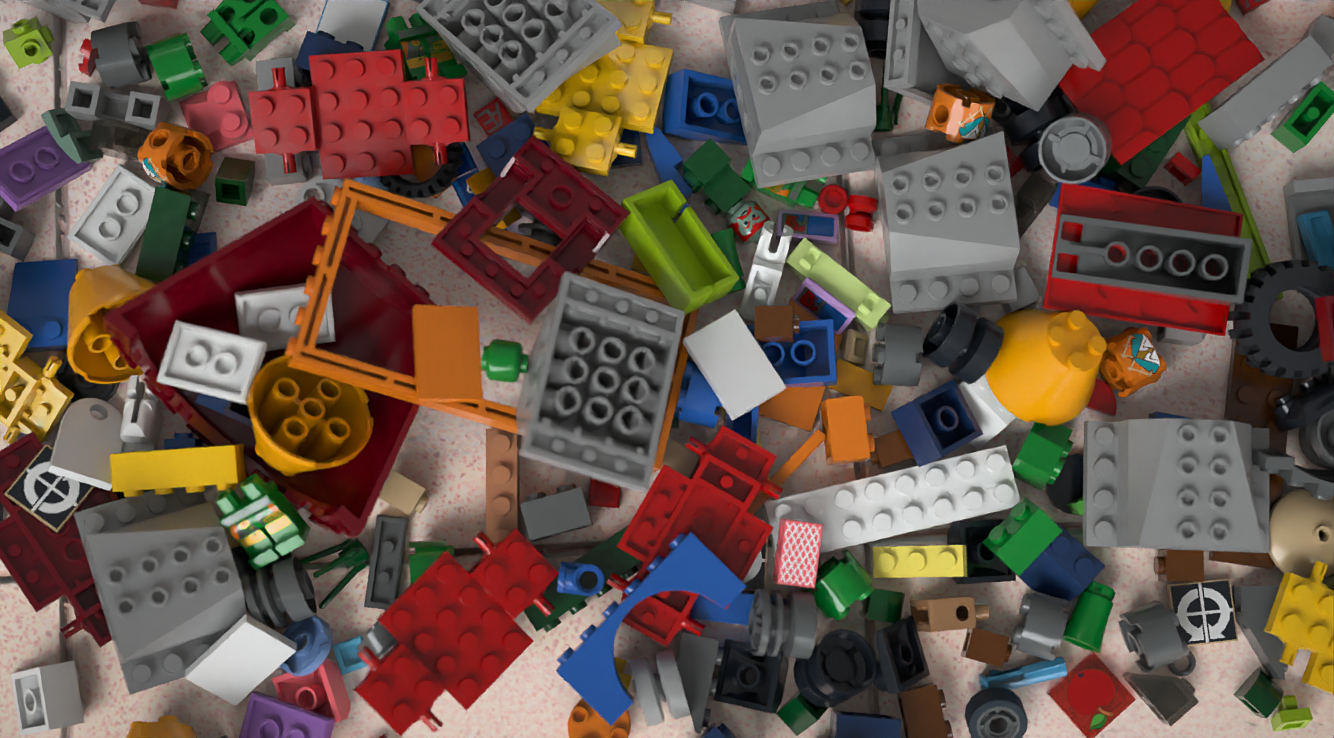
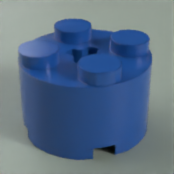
[673,360,723,429]

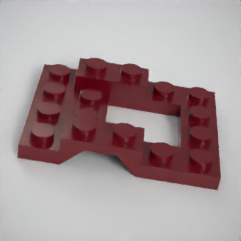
[431,135,630,325]

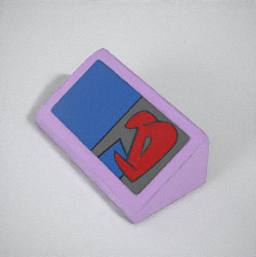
[775,209,838,245]
[792,278,856,335]

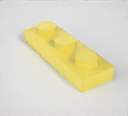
[872,545,967,578]

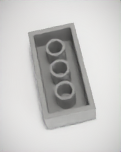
[1197,35,1334,151]

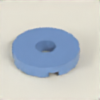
[280,615,333,677]

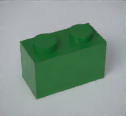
[1270,81,1334,153]
[983,498,1062,576]

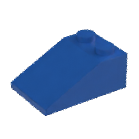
[662,69,747,146]
[7,259,78,353]
[746,319,837,387]

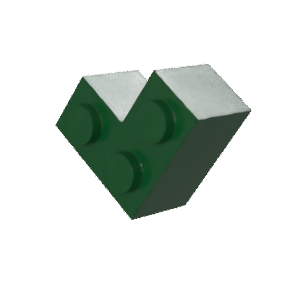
[682,138,751,219]

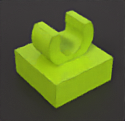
[1271,695,1313,732]

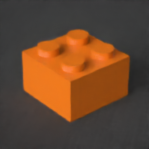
[820,395,874,466]

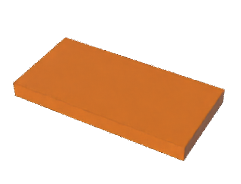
[758,297,844,432]

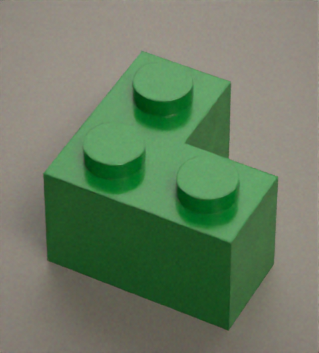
[1012,422,1074,491]

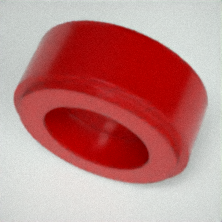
[817,184,848,215]

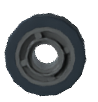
[965,687,1028,738]

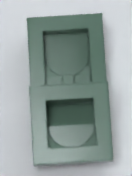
[41,107,103,164]

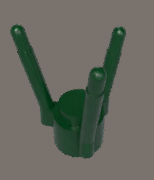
[873,65,903,132]
[300,537,370,609]

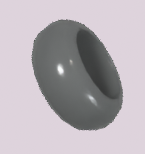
[1167,650,1196,677]

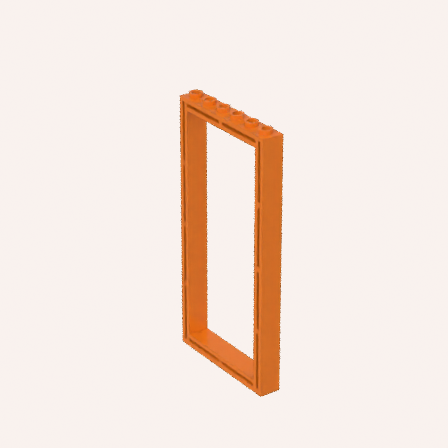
[285,178,699,473]

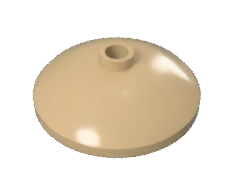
[1269,489,1334,579]

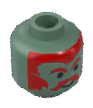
[726,199,771,245]

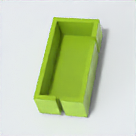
[619,179,739,315]

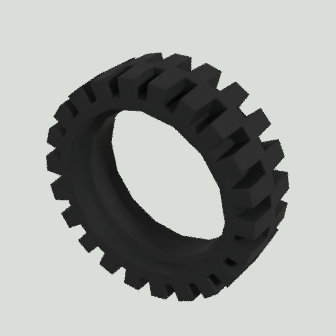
[377,142,464,198]

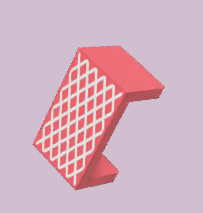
[772,518,823,588]

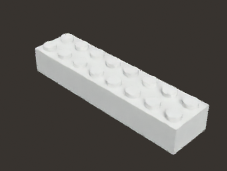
[762,445,1021,555]

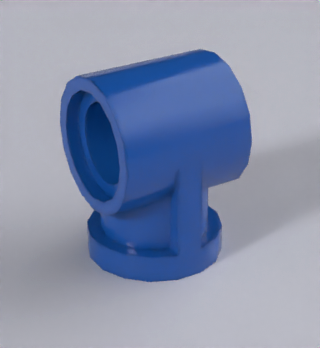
[557,561,605,596]

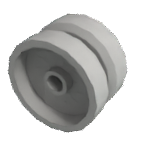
[629,648,690,727]

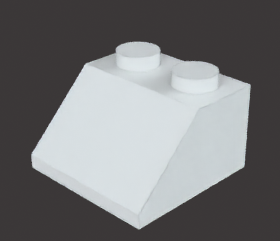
[958,374,1016,451]
[10,661,85,736]

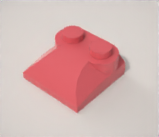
[179,80,254,155]
[272,658,351,723]

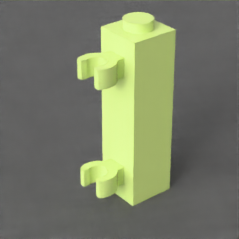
[784,237,891,333]

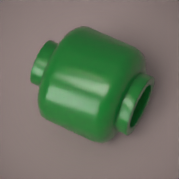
[481,339,529,383]

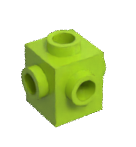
[3,17,55,69]

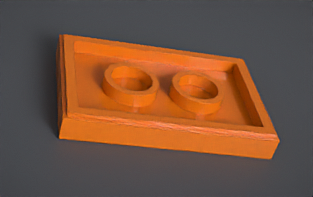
[412,305,483,402]

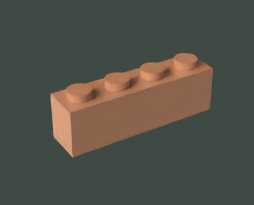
[486,429,520,543]

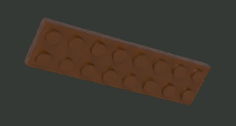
[1208,323,1299,569]

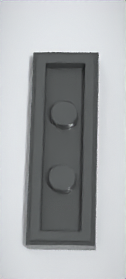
[364,514,409,610]

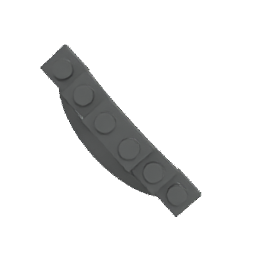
[1252,448,1334,500]

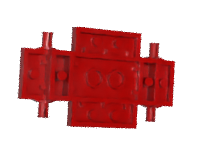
[248,49,471,180]
[606,425,784,648]
[353,528,559,737]

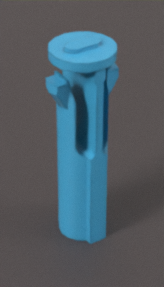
[979,656,1067,690]

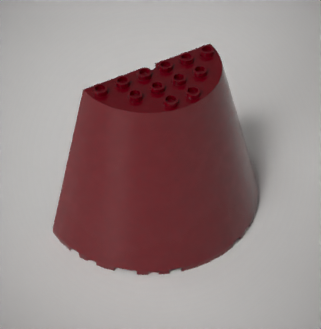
[103,196,442,537]

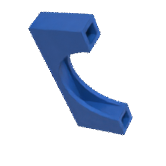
[556,530,746,725]

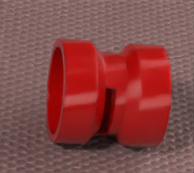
[843,195,879,232]

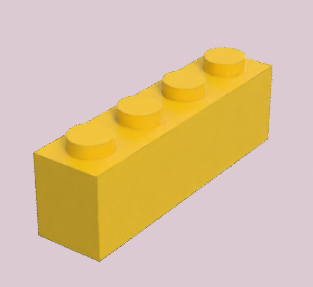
[110,444,246,497]

